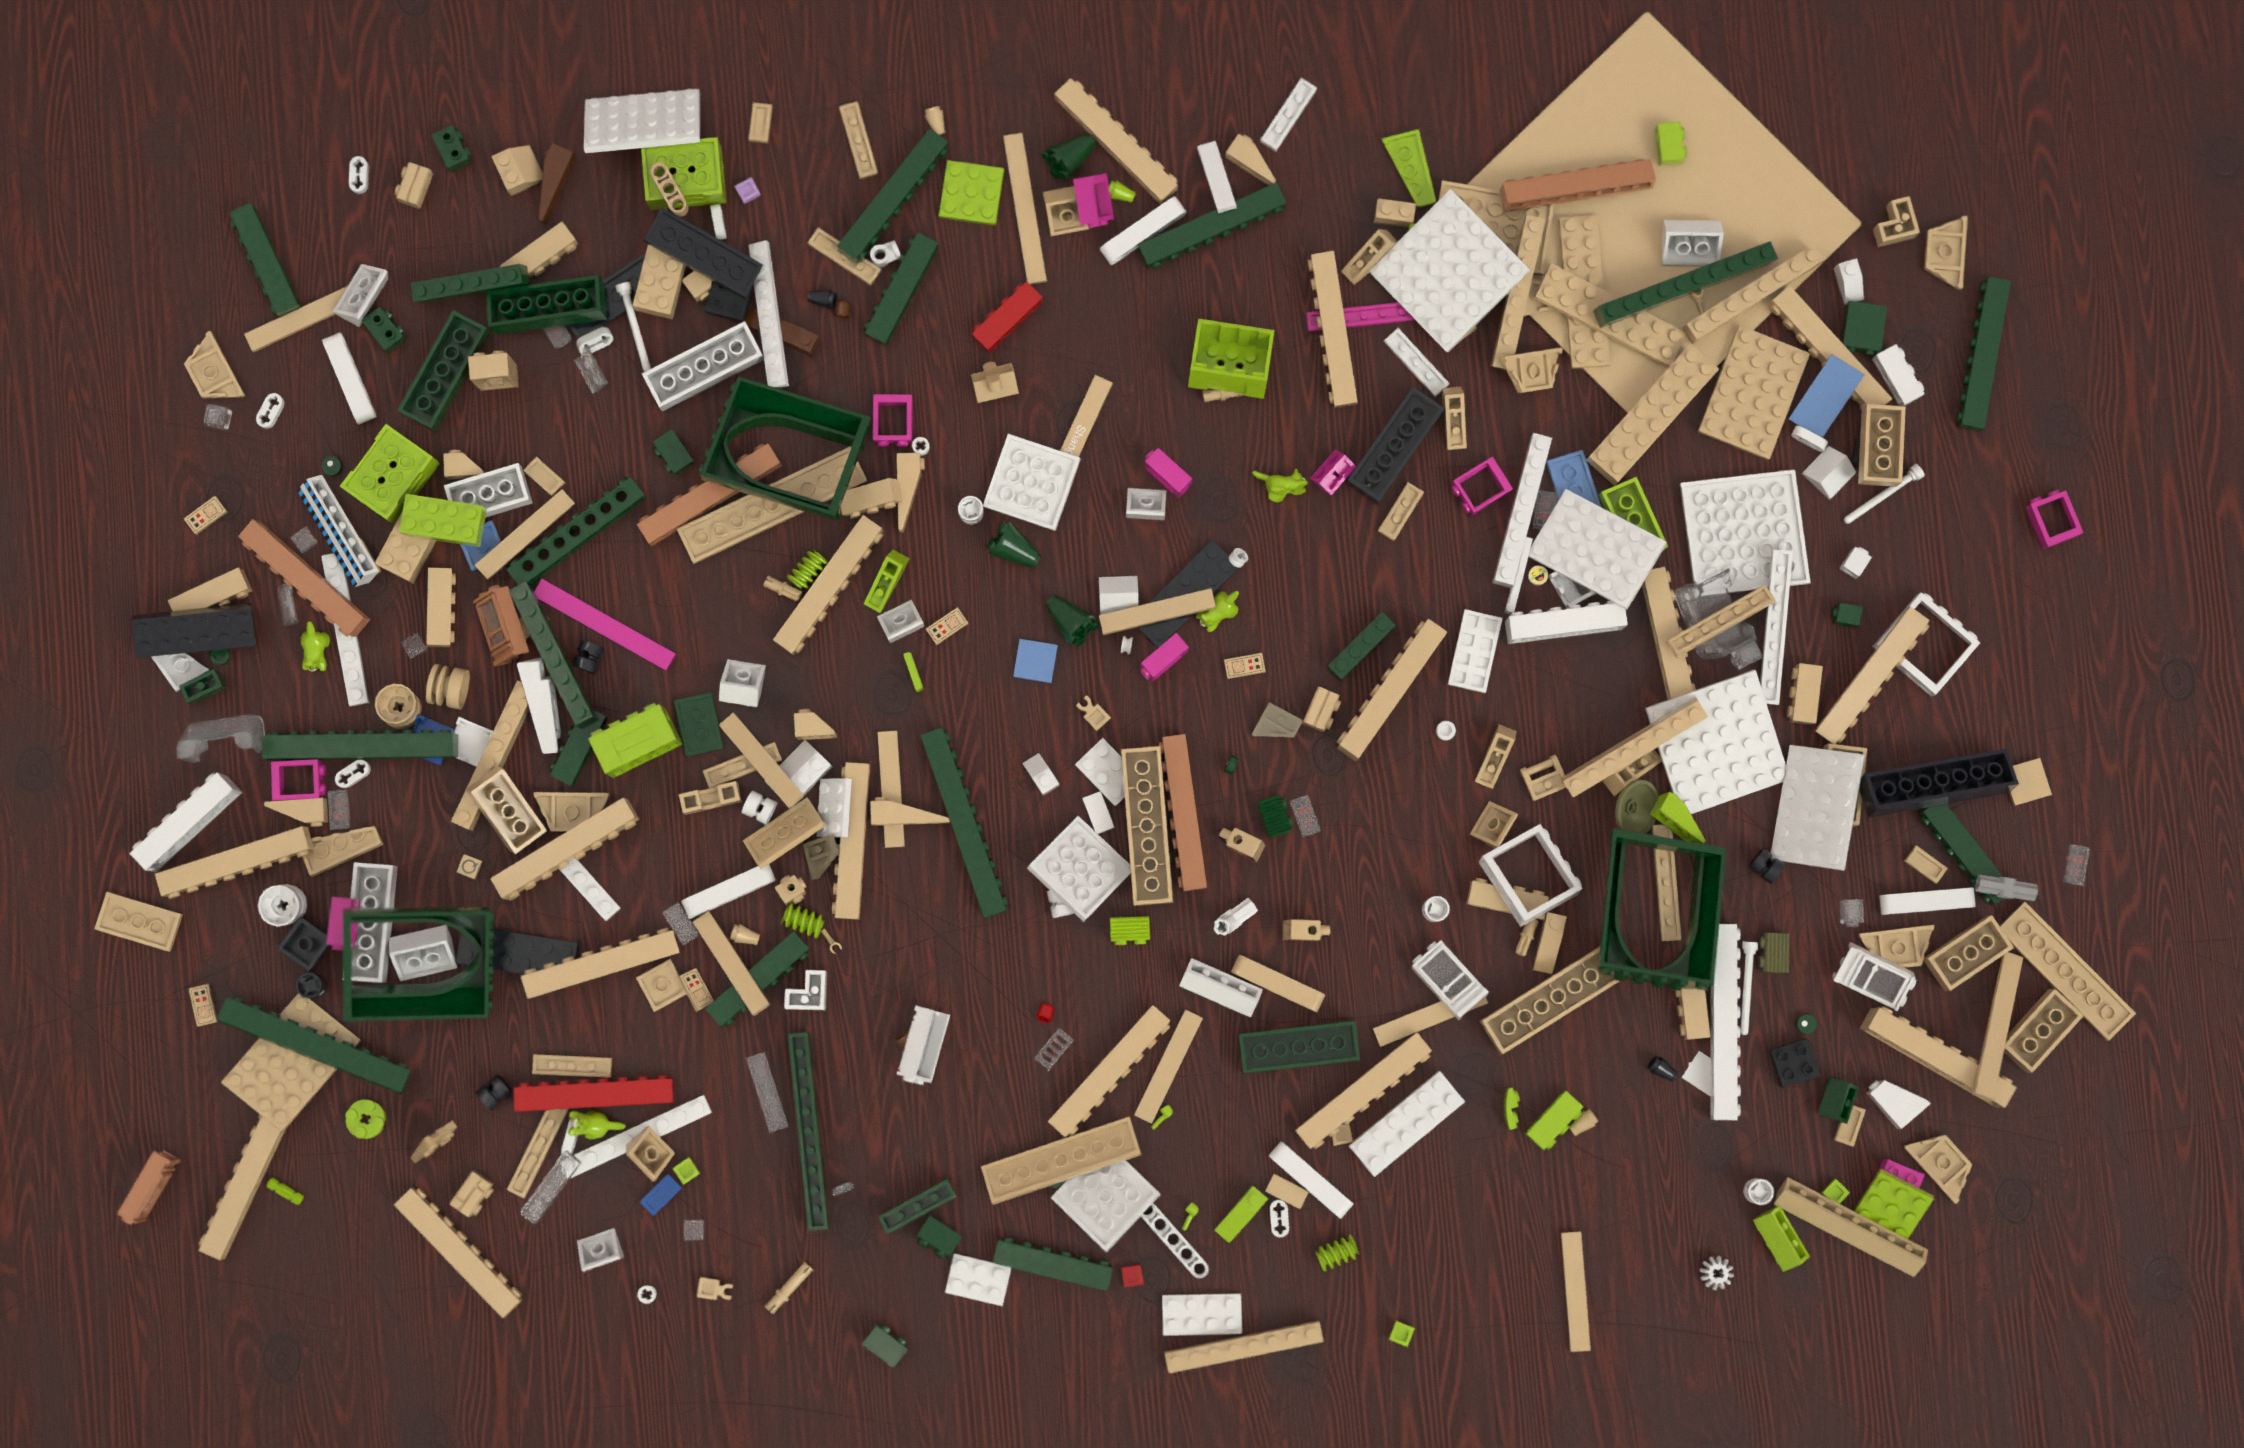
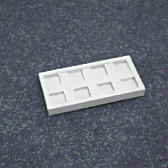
[1447,609,1502,693]
[1162,1293,1242,1335]

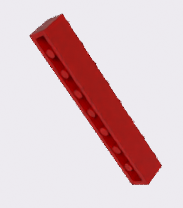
[514,1075,674,1112]

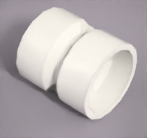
[958,496,984,525]
[742,790,777,825]
[1047,891,1075,918]
[1422,896,1450,922]
[1743,1178,1774,1205]

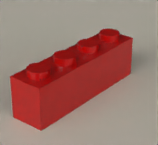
[972,281,1043,354]

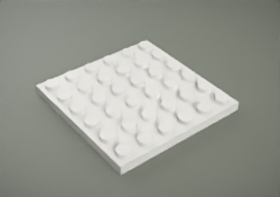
[1369,189,1531,352]
[1680,470,1811,597]
[1645,670,1786,814]

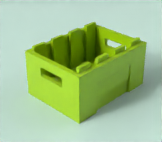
[641,137,727,210]
[1188,319,1275,399]
[340,424,440,526]
[588,703,683,778]

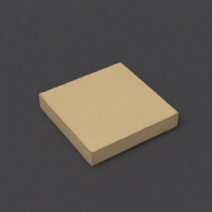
[2009,758,2052,806]
[636,959,687,1012]

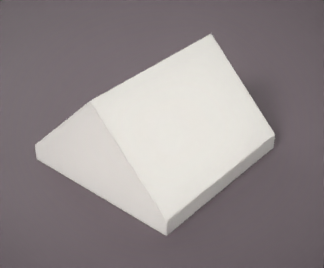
[1802,446,1856,500]
[1126,488,1166,520]
[1099,576,1139,615]
[877,600,925,643]
[577,1228,624,1271]

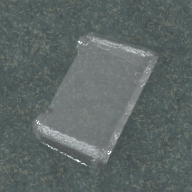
[1675,568,1757,659]
[176,714,265,763]

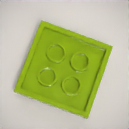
[939,160,1004,226]
[1854,1169,1934,1239]

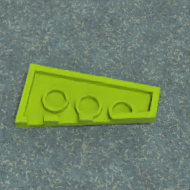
[1382,129,1437,208]

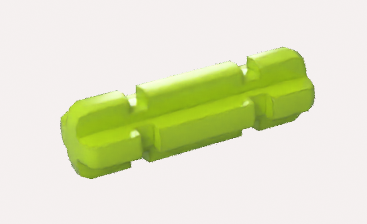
[267,1178,304,1205]

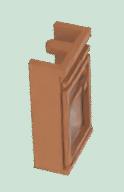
[473,585,529,666]
[117,1150,181,1225]

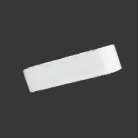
[1100,197,1186,265]
[322,332,377,425]
[681,864,776,919]
[1879,888,1976,915]
[1268,1141,1353,1219]
[1141,1203,1208,1278]

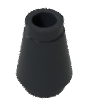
[807,290,837,309]
[1648,1056,1678,1082]

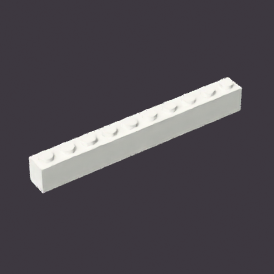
[1710,924,1741,1120]

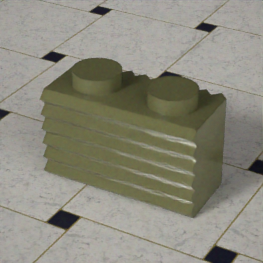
[1759,933,1789,973]

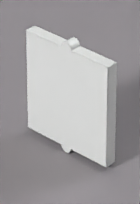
[1682,1051,1711,1097]

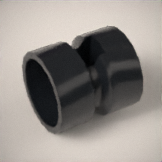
[571,640,604,674]
[1748,848,1786,884]
[296,973,328,999]
[475,1074,513,1111]

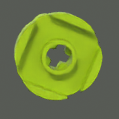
[345,1099,386,1139]

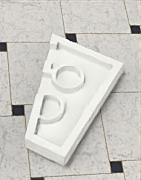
[152,653,209,692]

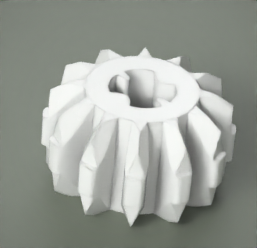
[1700,1256,1734,1290]

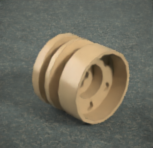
[426,664,470,710]
[375,684,422,730]

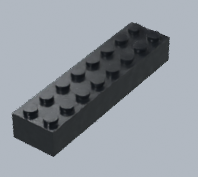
[1859,749,2019,818]

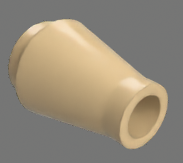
[925,106,946,135]
[730,924,760,945]
[1569,1109,1599,1136]

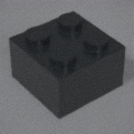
[277,917,333,972]

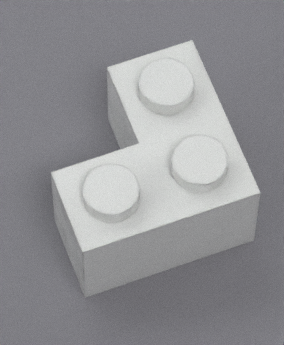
[785,970,827,1010]

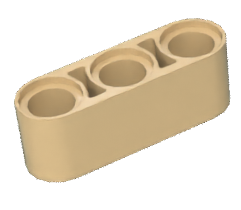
[650,162,688,217]

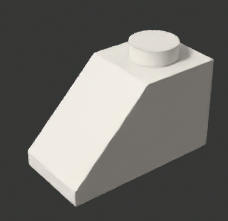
[1834,259,1864,305]
[1022,753,1059,796]

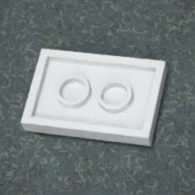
[1075,738,1125,806]
[817,778,852,837]
[945,1253,1011,1306]

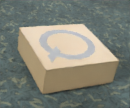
[457,854,483,879]

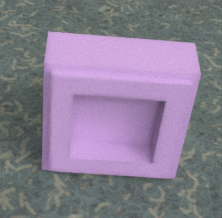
[735,178,761,204]

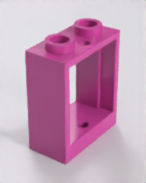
[1073,173,1114,228]
[873,394,913,447]
[1145,448,1192,499]
[1451,457,1513,516]
[2025,490,2084,549]
[1140,633,1189,681]
[271,759,326,801]
[327,897,360,950]

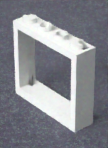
[1872,592,1980,697]
[1479,824,1582,927]

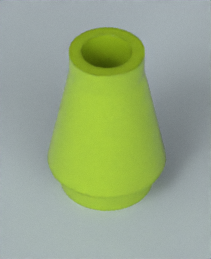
[1109,180,1136,203]

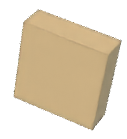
[1332,1123,1353,1146]

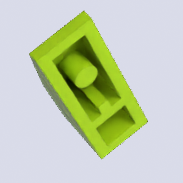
[864,550,910,613]
[1650,792,1705,844]
[1214,1186,1268,1243]

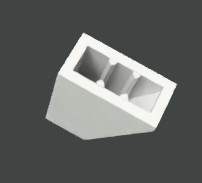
[1866,1080,1930,1129]

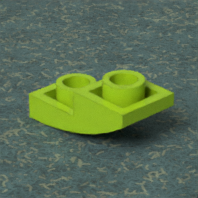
[1504,1087,1520,1130]

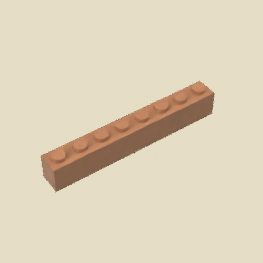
[1500,159,1656,212]
[637,444,782,547]
[238,519,371,637]
[1159,734,1207,892]

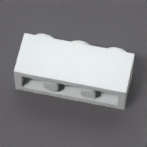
[1872,344,1924,406]

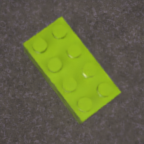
[1598,477,1668,550]
[399,494,487,547]

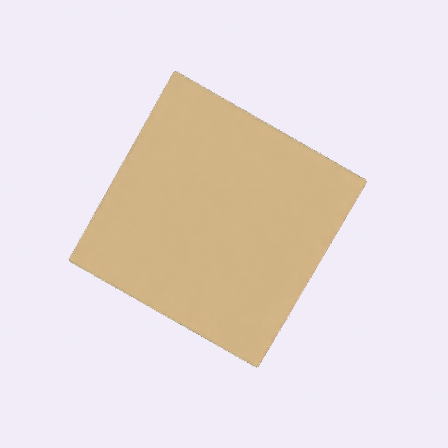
[1467,12,1861,413]

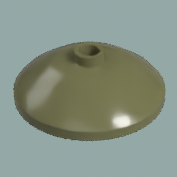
[1615,780,1659,834]

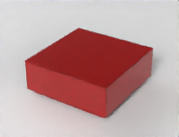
[1121,1264,1144,1287]

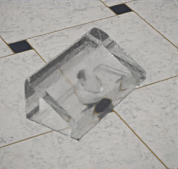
[277,584,298,626]

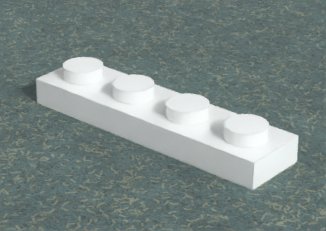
[560,859,621,921]

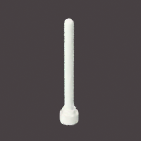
[615,282,651,372]
[1844,464,1925,524]
[1740,942,1758,1035]

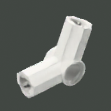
[1214,898,1258,935]

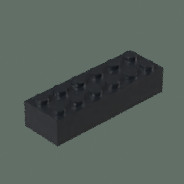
[1346,387,1445,505]
[131,603,258,658]

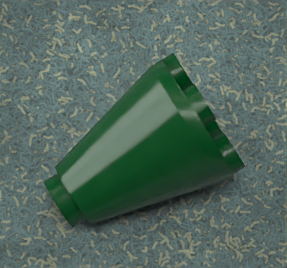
[1041,134,1096,181]
[986,521,1041,568]
[1046,595,1099,647]

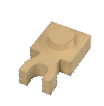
[1076,695,1111,731]
[697,1277,733,1300]

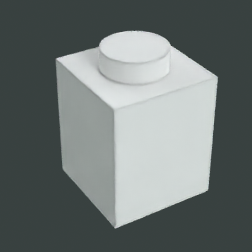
[1839,547,1872,579]

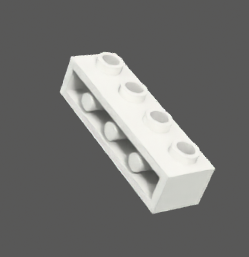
[1179,958,1263,1017]

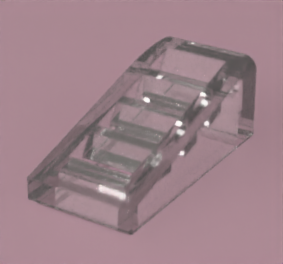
[1034,1028,1074,1070]

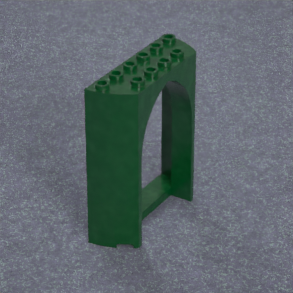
[698,376,871,521]
[1598,828,1726,991]
[343,906,494,1021]

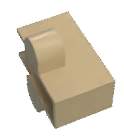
[971,362,1019,403]

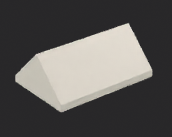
[333,264,388,327]

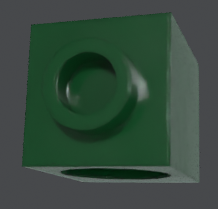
[1831,603,1863,628]

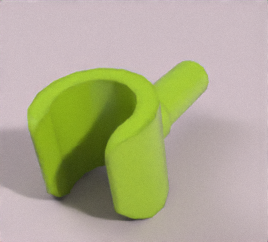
[1151,1105,1173,1130]
[1182,1202,1198,1231]

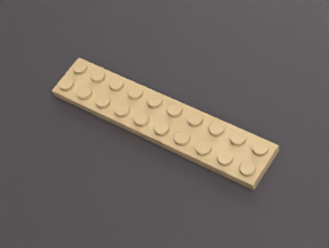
[677,446,868,564]

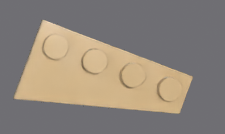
[303,826,383,877]

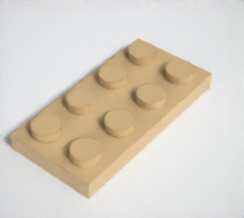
[743,798,826,869]
[95,892,183,952]

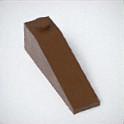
[539,143,576,225]
[745,307,820,357]

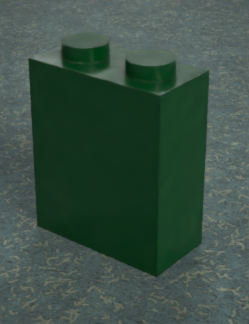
[1840,301,1887,357]

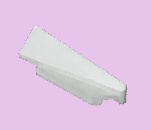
[517,658,561,754]

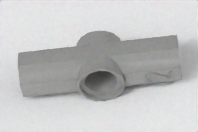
[1975,875,2038,901]

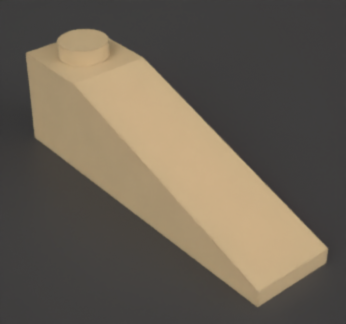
[897,453,925,533]
[871,797,950,826]

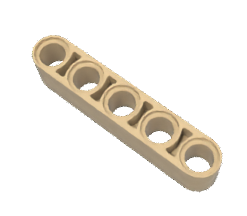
[1231,955,1325,1012]

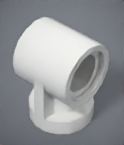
[870,240,901,268]

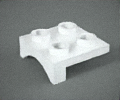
[454,717,493,767]

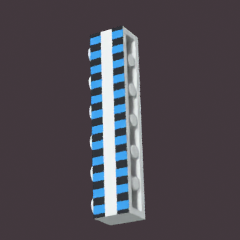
[297,475,379,587]

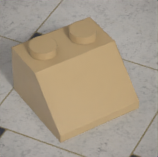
[491,145,543,196]
[1043,186,1088,236]
[794,709,837,740]

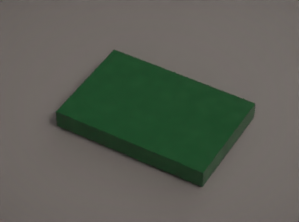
[674,692,724,757]

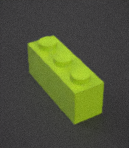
[1524,1091,1583,1150]
[1753,1205,1810,1272]

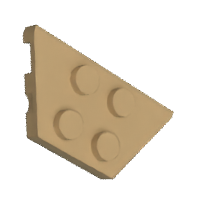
[1924,216,1968,290]
[184,331,246,399]
[1501,347,1563,393]
[534,792,610,832]
[1858,925,1934,970]
[411,1121,457,1164]
[1903,1135,1972,1204]

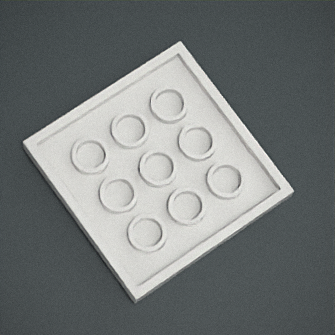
[983,434,1081,531]
[1027,816,1131,922]
[1051,1160,1161,1252]

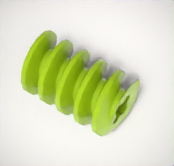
[787,549,828,591]
[781,903,825,939]
[1315,1235,1359,1272]

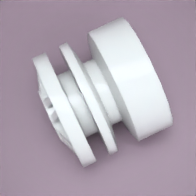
[258,884,307,926]

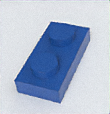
[640,1174,682,1216]

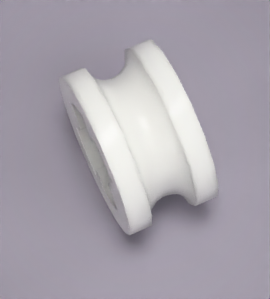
[912,437,930,456]
[1229,548,1248,568]
[1121,636,1133,654]
[638,1285,657,1304]

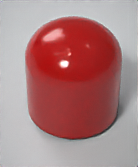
[1036,1003,1054,1023]

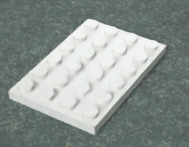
[584,89,700,153]
[1528,489,1667,609]
[1771,745,1864,871]

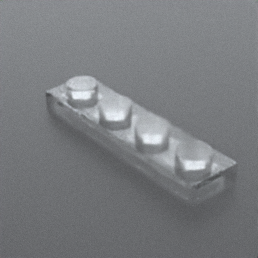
[746,1052,789,1133]
[520,1150,582,1224]

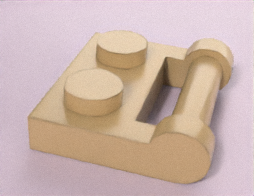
[1520,755,1566,801]

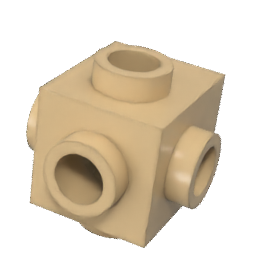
[775,875,807,907]

